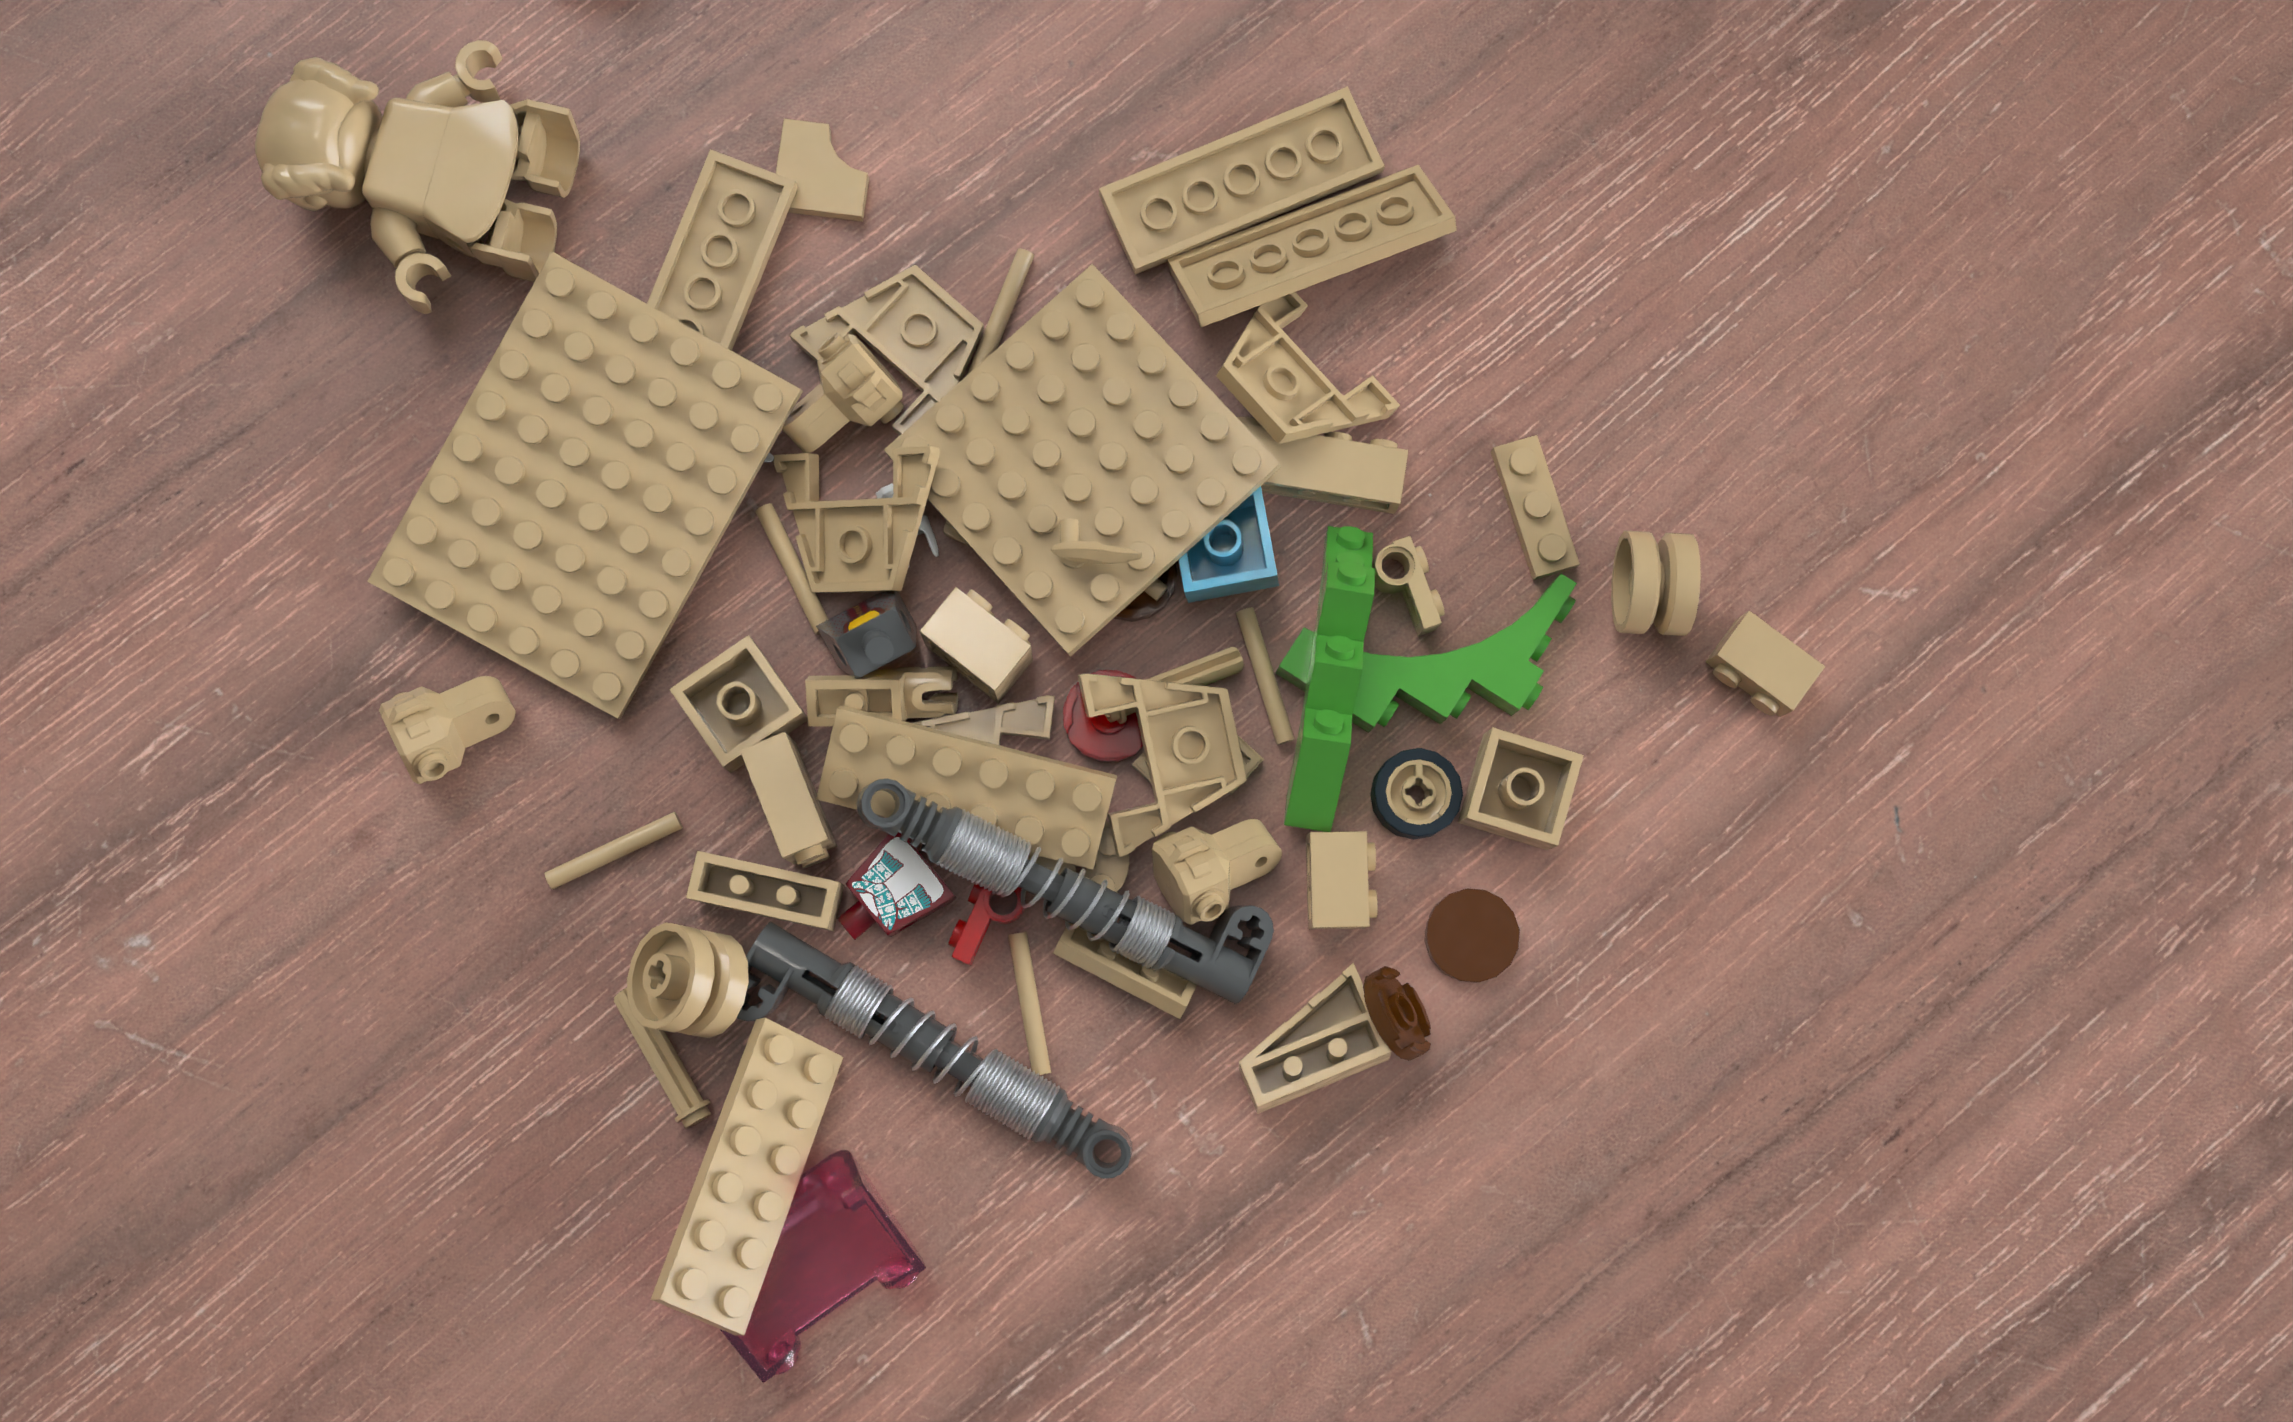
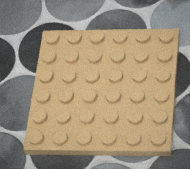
[884,264,1281,657]

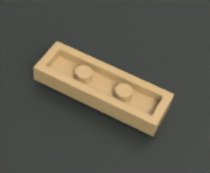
[1491,435,1580,580]
[1053,923,1197,1019]

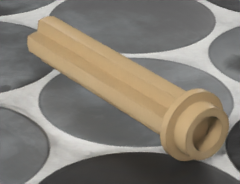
[1105,647,1244,724]
[614,988,711,1129]

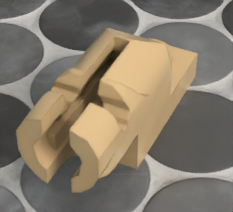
[805,667,958,726]

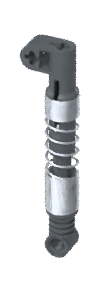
[856,778,1274,1004]
[737,921,1132,1179]

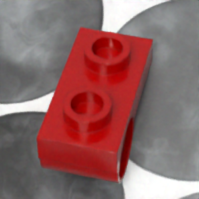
[948,884,1026,966]

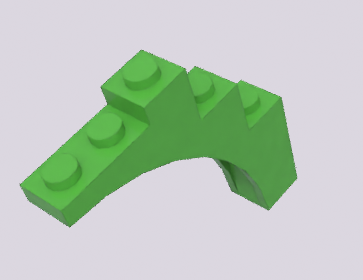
[1284,526,1375,832]
[1275,573,1577,733]

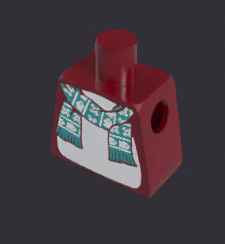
[837,832,957,940]

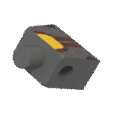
[816,591,917,678]

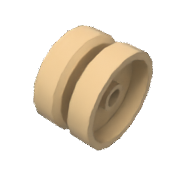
[1611,531,1701,636]
[627,922,749,1038]

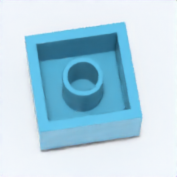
[1179,486,1279,603]

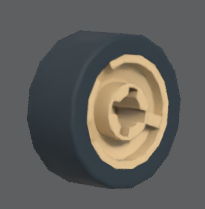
[1370,748,1463,840]

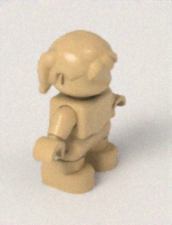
[255,40,580,314]

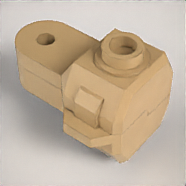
[782,333,904,453]
[379,676,515,784]
[1152,819,1282,925]

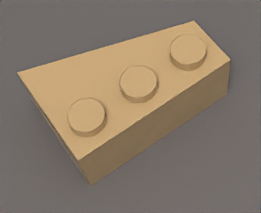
[1239,963,1392,1114]

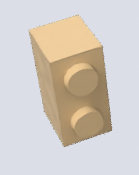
[1705,611,1825,717]
[1306,831,1377,930]

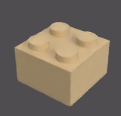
[920,587,1033,703]
[669,635,808,773]
[1458,727,1584,850]

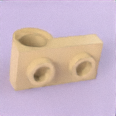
[1372,536,1444,636]

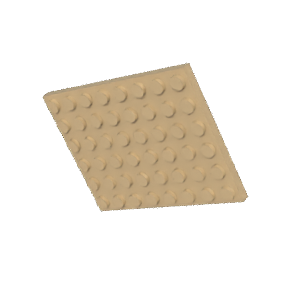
[367,251,803,719]

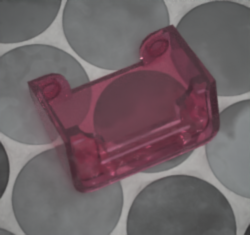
[720,1150,926,1383]

